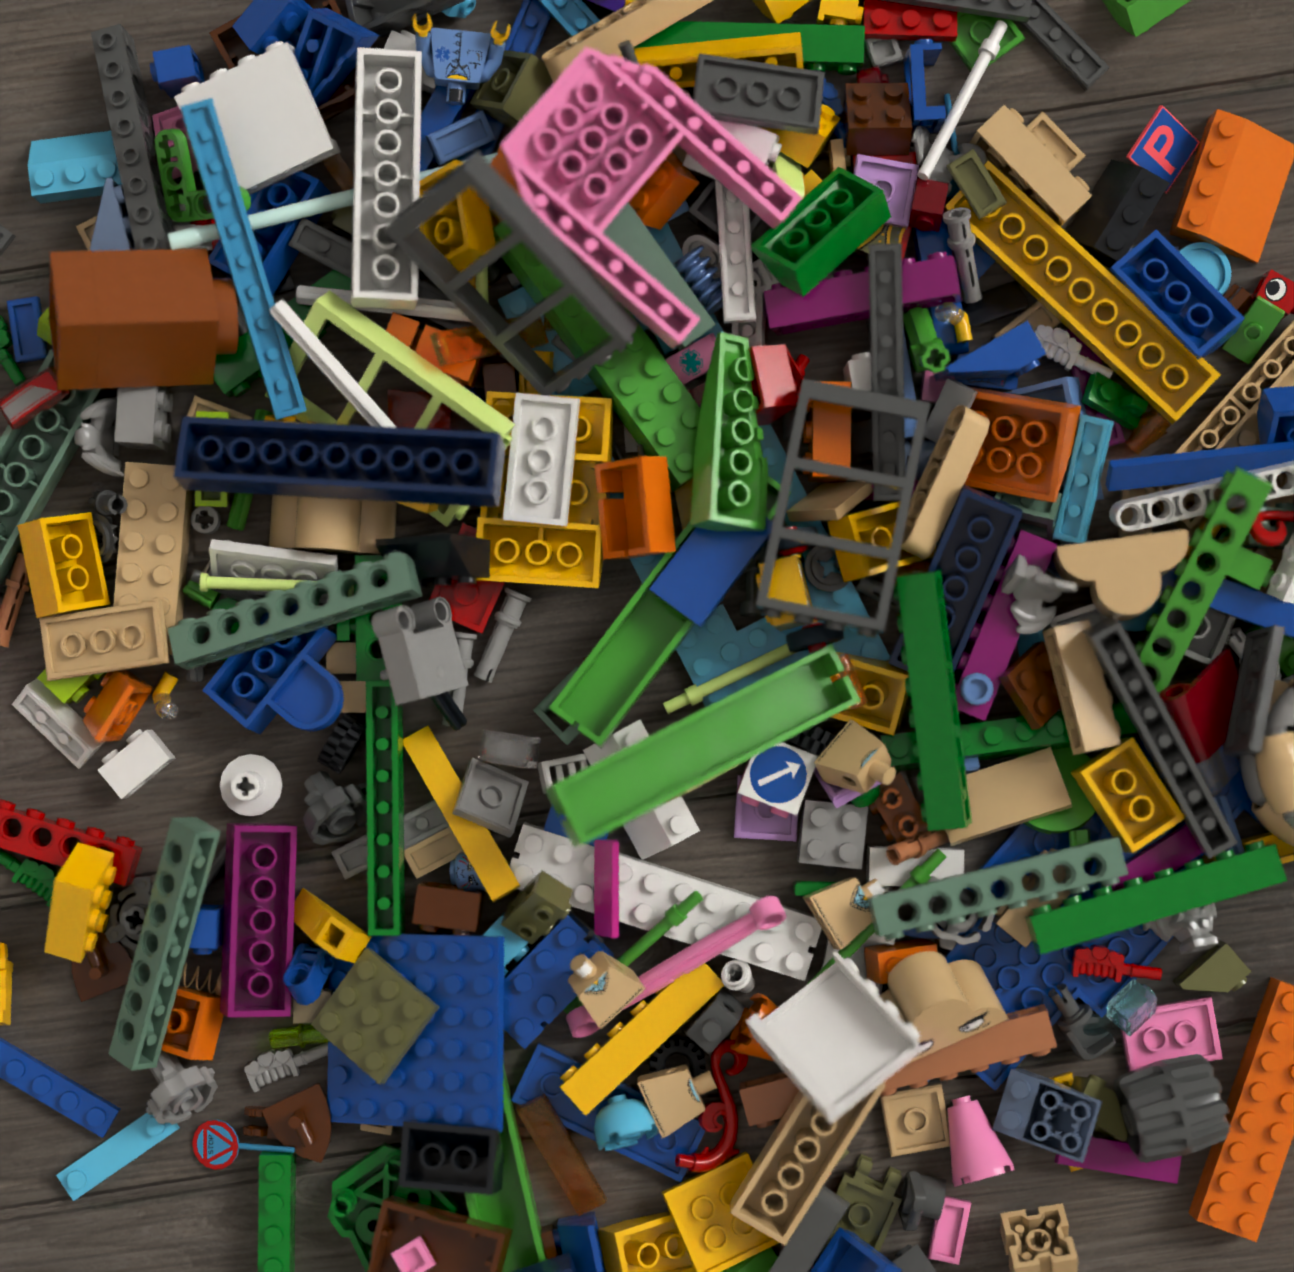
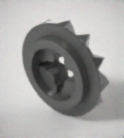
[92,513,119,563]
[804,546,850,592]

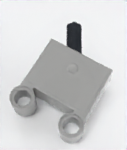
[372,597,469,731]

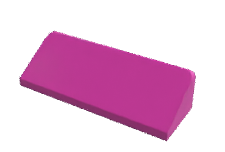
[594,839,619,938]

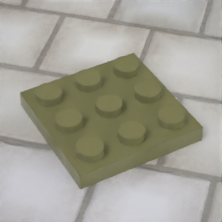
[311,948,439,1084]

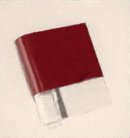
[1159,649,1240,796]

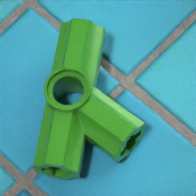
[903,307,950,373]

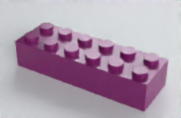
[764,252,962,336]
[954,530,1057,721]
[220,823,297,1018]

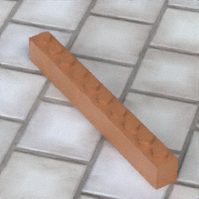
[739,1004,1057,1128]

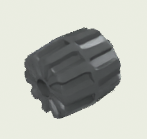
[1113,1054,1230,1163]

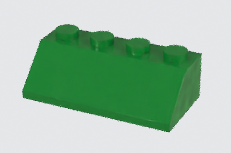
[751,167,891,297]

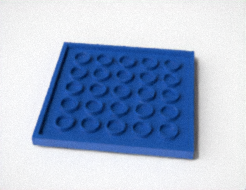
[327,932,504,1132]

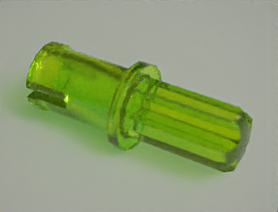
[269,1023,330,1048]

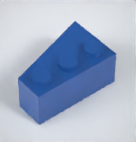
[294,8,379,107]

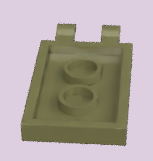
[820,1154,902,1256]

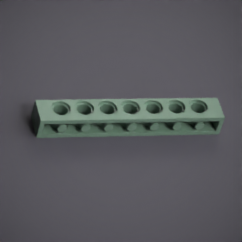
[167,552,422,670]
[108,817,221,1071]
[866,837,1128,940]

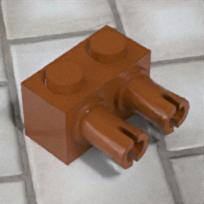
[868,772,928,844]

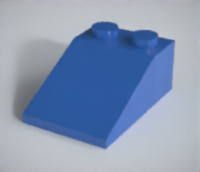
[933,320,1047,381]

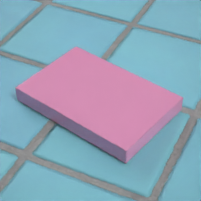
[1117,996,1223,1072]

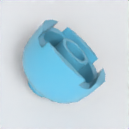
[594,1094,659,1151]

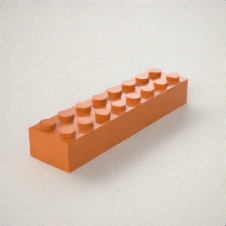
[1188,977,1294,1242]

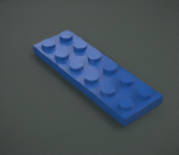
[511,1042,705,1182]

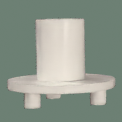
[220,754,283,817]

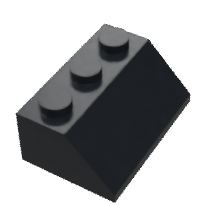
[1067,160,1170,268]
[376,533,490,588]
[399,1121,504,1195]

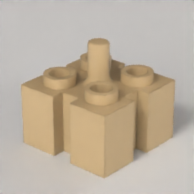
[1000,1203,1078,1272]

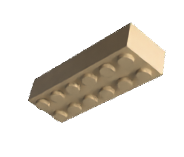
[113,462,193,655]
[730,1081,885,1245]

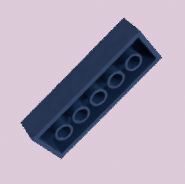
[888,485,1023,671]

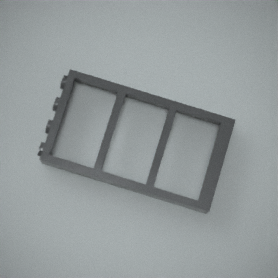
[385,151,639,396]
[756,379,930,638]

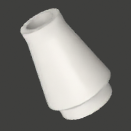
[721,959,755,993]

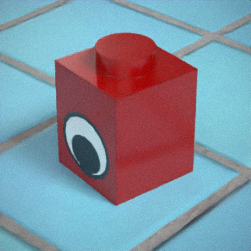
[1251,269,1294,318]

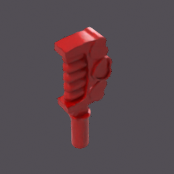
[1071,944,1162,983]

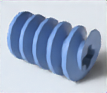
[674,245,723,315]

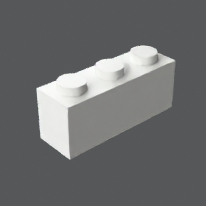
[866,846,964,892]

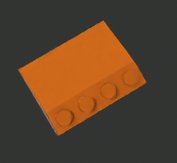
[1169,109,1294,264]
[964,386,1081,503]

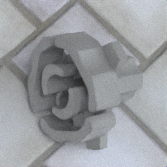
[928,874,996,950]
[146,1051,218,1124]

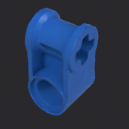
[283,943,336,1005]

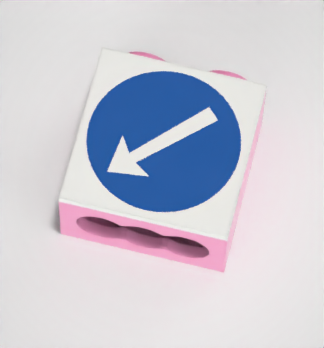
[736,742,819,818]

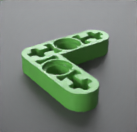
[155,129,251,223]

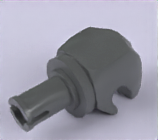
[1048,983,1116,1060]

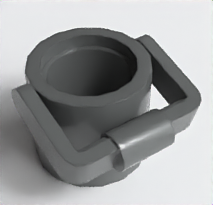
[898,1171,946,1231]

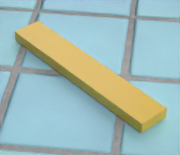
[403,725,521,902]

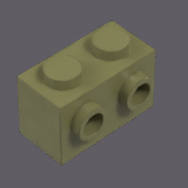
[501,870,573,944]

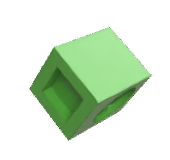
[1225,546,1274,590]

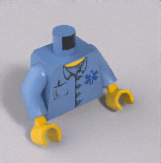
[412,13,511,105]

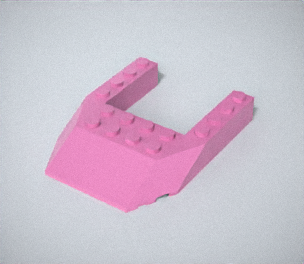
[501,47,802,349]

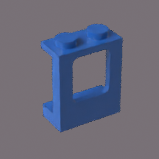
[903,39,946,133]

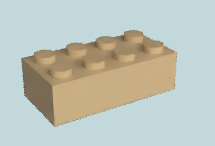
[970,105,1092,227]

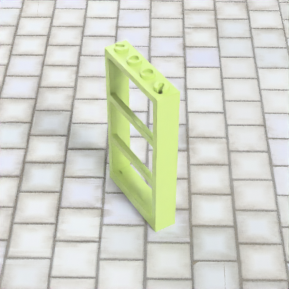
[265,290,515,527]

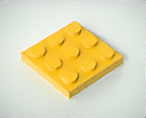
[661,1152,780,1272]

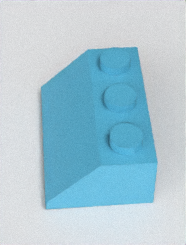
[28,131,122,204]

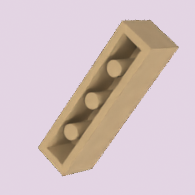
[1042,619,1121,755]

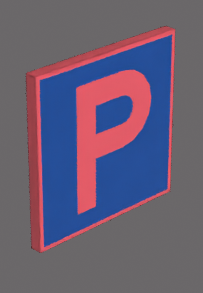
[1126,105,1200,194]

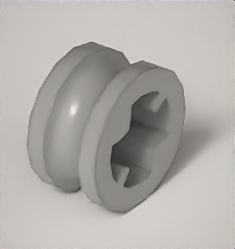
[191,506,221,535]

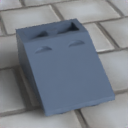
[90,177,135,251]
[992,1068,1102,1163]

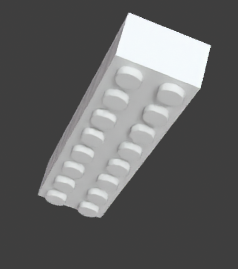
[351,47,422,310]

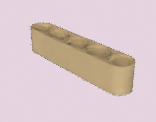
[901,404,990,559]

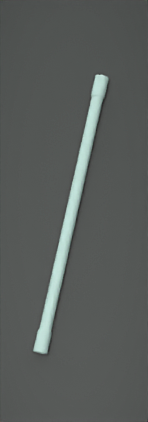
[167,152,498,250]

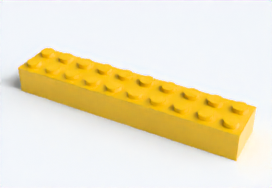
[944,160,1221,425]

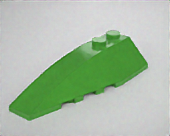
[690,332,768,531]

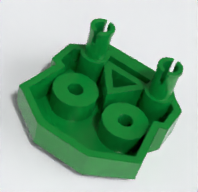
[327,1142,459,1272]

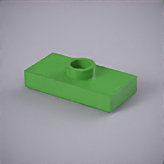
[1222,295,1285,364]

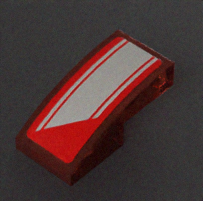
[0,366,70,430]

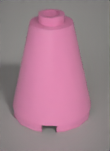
[947,1095,1015,1187]

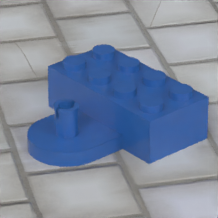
[202,603,344,735]

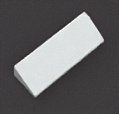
[12,679,105,769]

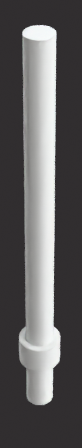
[917,21,1008,180]

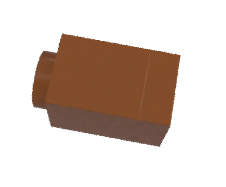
[49,248,238,390]

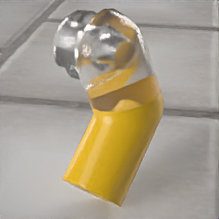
[935,302,973,343]
[152,671,179,720]

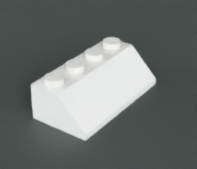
[583,720,700,860]

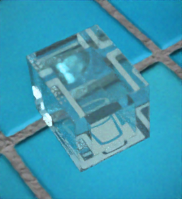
[1106,978,1158,1036]

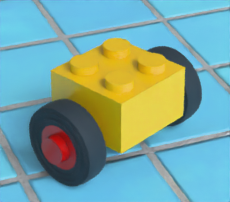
[755,526,844,653]

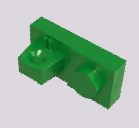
[1081,372,1149,430]

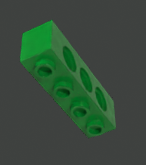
[355,555,402,681]

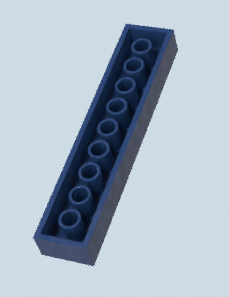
[174,416,505,507]

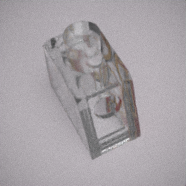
[478,729,541,768]

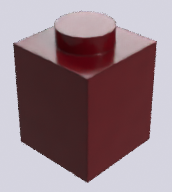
[908,178,949,232]

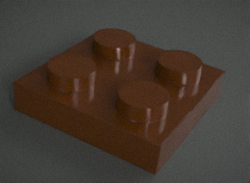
[999,641,1061,730]

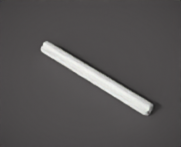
[295,285,471,322]
[269,300,397,428]

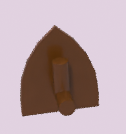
[72,931,133,1002]
[261,1083,332,1163]

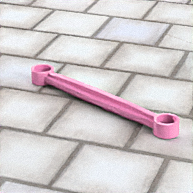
[566,896,786,1038]

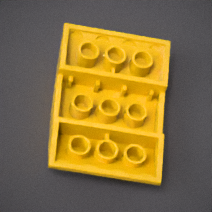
[476,391,613,588]

